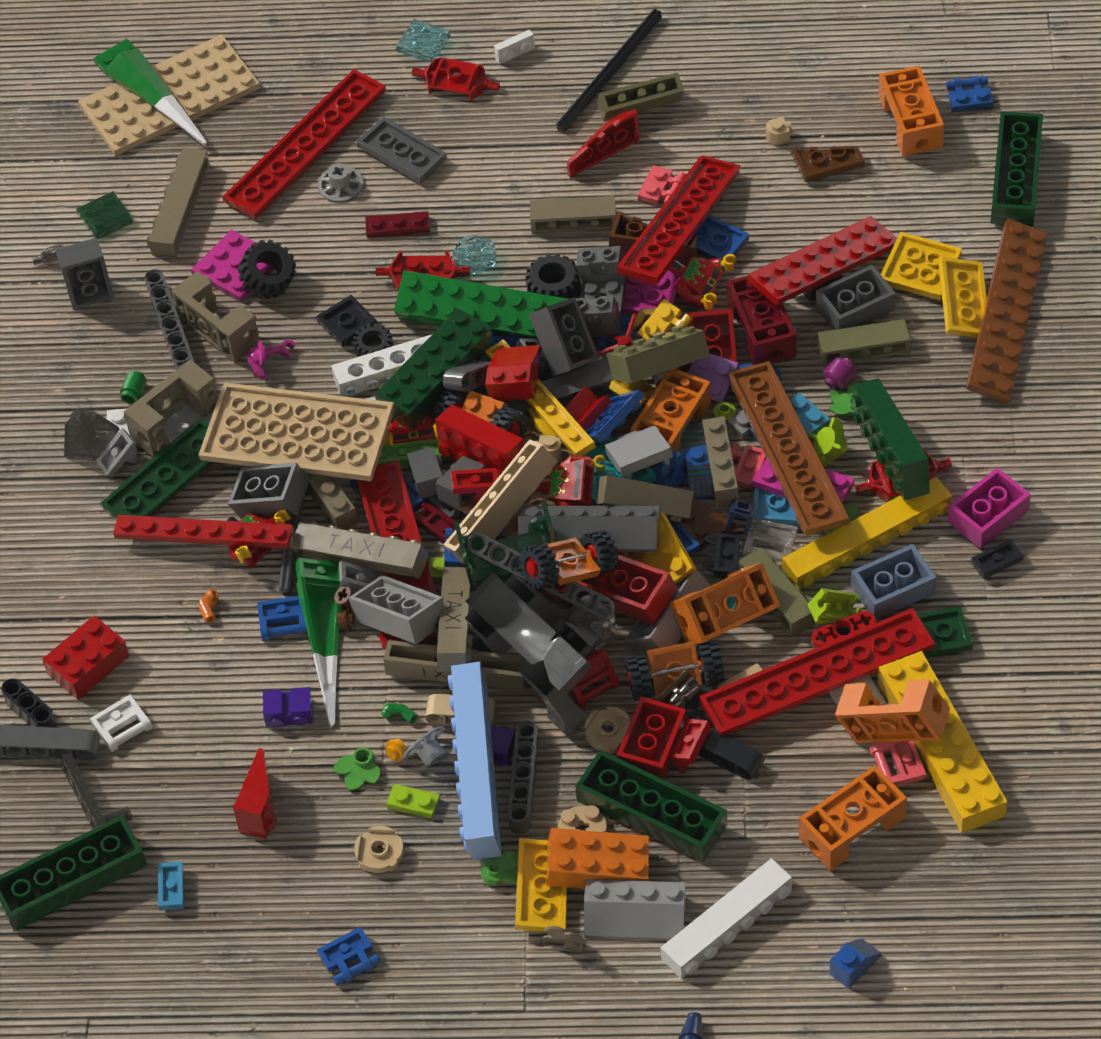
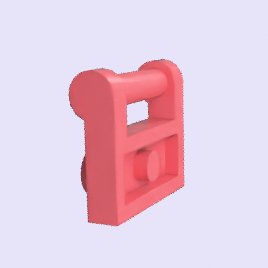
[869,741,926,787]

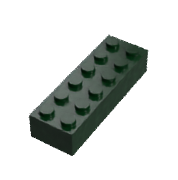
[990,111,1043,227]
[375,308,494,430]
[851,378,930,500]
[575,750,728,862]
[0,815,148,932]

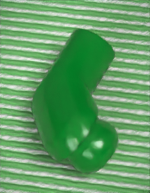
[381,703,418,724]

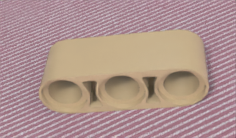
[425,694,496,726]

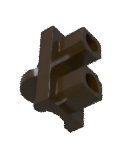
[655,669,703,708]

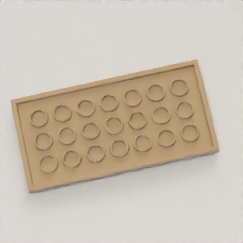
[78,34,261,156]
[199,383,395,481]

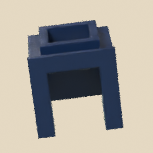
[725,499,754,535]

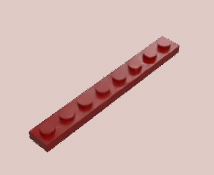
[113,515,294,549]

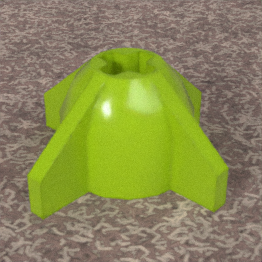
[808,418,848,468]

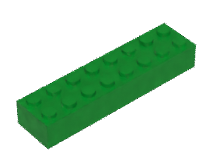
[394,270,568,339]

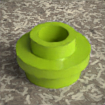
[713,402,736,423]

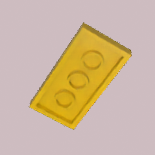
[938,257,987,338]
[515,838,567,932]

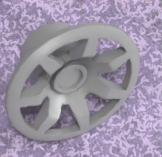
[318,163,363,202]
[402,726,446,768]

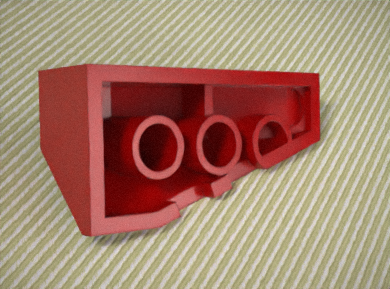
[567,110,639,178]

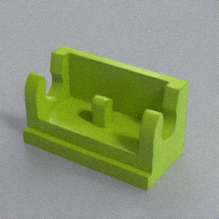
[807,588,862,624]

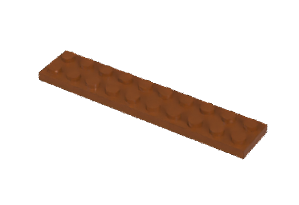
[966,218,1048,405]
[727,361,849,536]

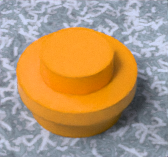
[385,739,407,762]

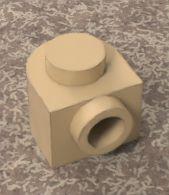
[766,117,793,146]
[535,435,562,463]

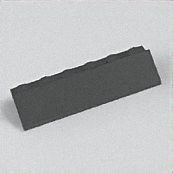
[518,506,661,553]

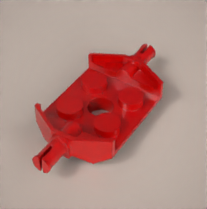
[412,57,500,101]
[375,250,471,291]
[854,450,952,503]

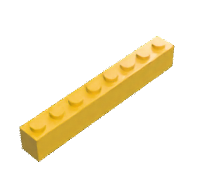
[782,476,952,588]

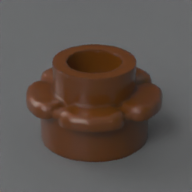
[337,609,355,632]

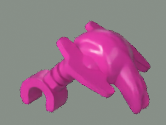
[247,339,296,380]

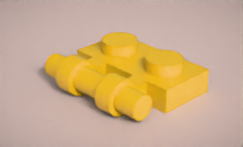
[637,299,692,340]

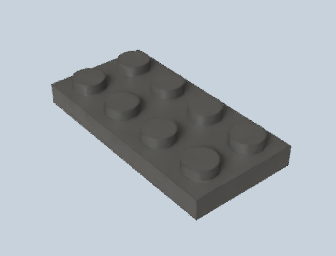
[356,117,447,183]

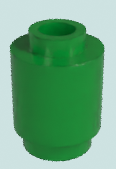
[120,371,147,405]

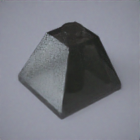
[64,409,120,461]

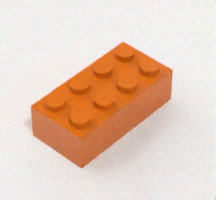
[546,828,649,889]

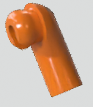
[198,589,219,623]

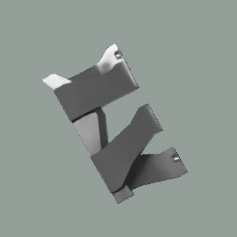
[465,572,603,738]

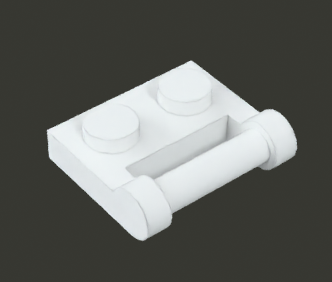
[90,695,153,752]

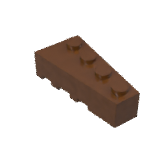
[609,212,698,265]

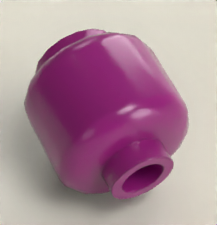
[824,357,857,390]

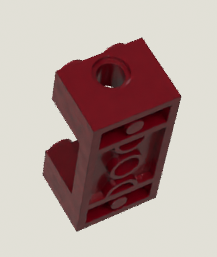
[727,276,797,365]

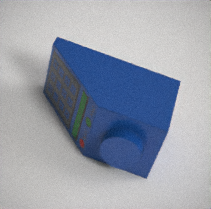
[684,445,713,500]
[830,938,881,989]

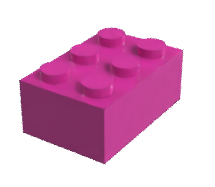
[947,467,1031,549]

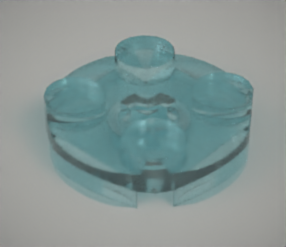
[453,235,496,276]

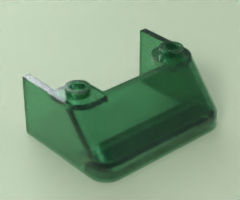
[454,499,556,591]

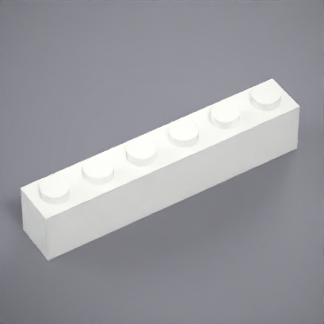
[660,858,792,979]

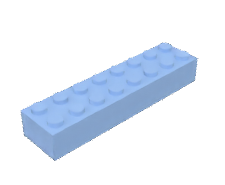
[448,662,502,860]

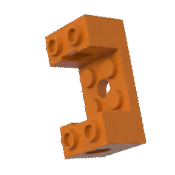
[879,65,944,157]
[629,368,711,452]
[669,563,780,644]
[835,679,950,744]
[799,765,907,871]

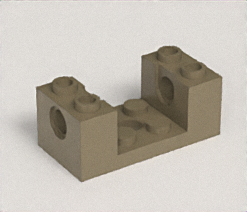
[171,271,260,363]
[124,360,218,457]

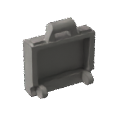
[605,425,673,480]

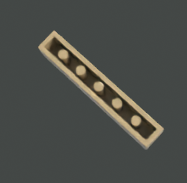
[443,439,558,567]

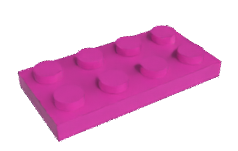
[752,458,854,504]

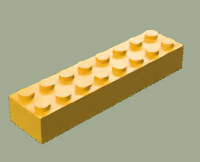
[878,651,1007,834]

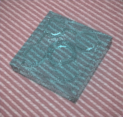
[396,19,451,62]

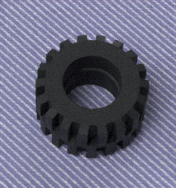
[238,240,296,299]
[525,254,581,299]

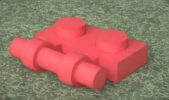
[637,165,686,206]
[730,443,766,490]

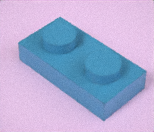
[158,861,184,911]

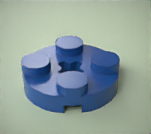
[651,449,687,488]

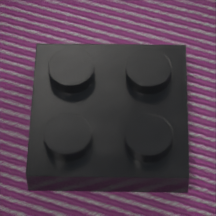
[316,295,377,347]

